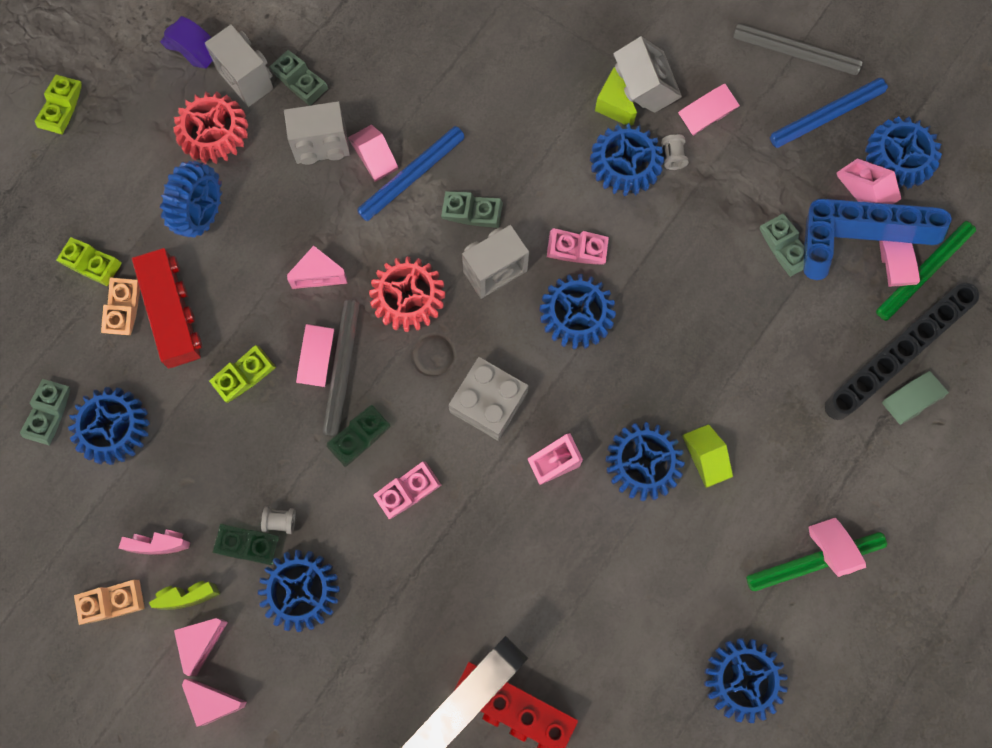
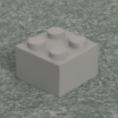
[205,24,274,107]
[613,36,682,113]
[284,101,350,165]
[462,225,529,299]
[449,357,528,441]

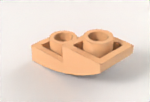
[101,278,140,335]
[74,580,145,625]

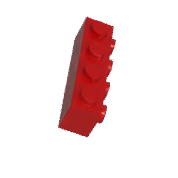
[132,248,203,369]
[454,662,578,748]

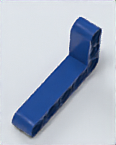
[803,199,952,280]

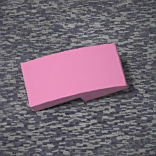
[678,84,740,136]
[547,228,609,265]
[879,241,920,287]
[296,324,334,387]
[374,462,442,519]
[809,518,866,577]
[119,529,190,555]

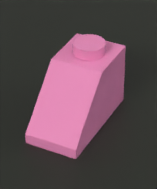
[837,158,901,204]

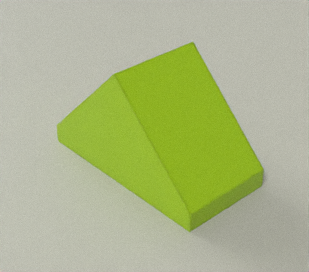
[595,67,637,126]
[682,424,733,488]

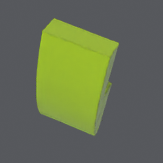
[35,75,82,135]
[56,237,122,287]
[209,345,276,403]
[149,581,220,610]

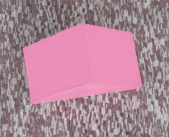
[348,125,398,182]
[287,246,347,289]
[528,433,583,485]
[174,618,228,676]
[182,679,247,727]

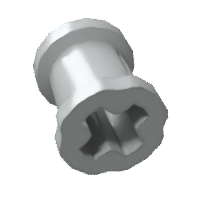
[661,134,688,170]
[261,506,296,534]

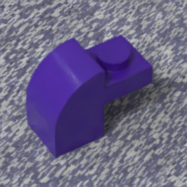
[160,16,212,69]

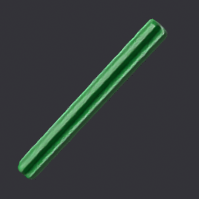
[876,221,976,321]
[746,532,887,591]

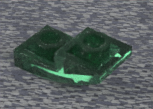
[326,405,391,467]
[212,524,279,565]

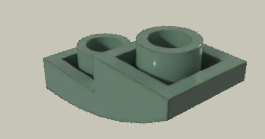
[269,50,329,106]
[441,191,503,228]
[760,214,805,277]
[882,371,949,425]
[20,379,70,446]

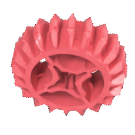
[173,91,248,164]
[369,256,445,332]

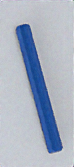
[770,78,888,148]
[357,126,464,221]

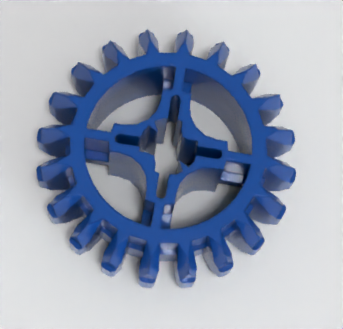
[865,116,942,190]
[590,123,664,197]
[160,161,223,238]
[540,274,616,349]
[68,387,150,465]
[605,422,685,501]
[258,550,340,632]
[704,638,788,723]

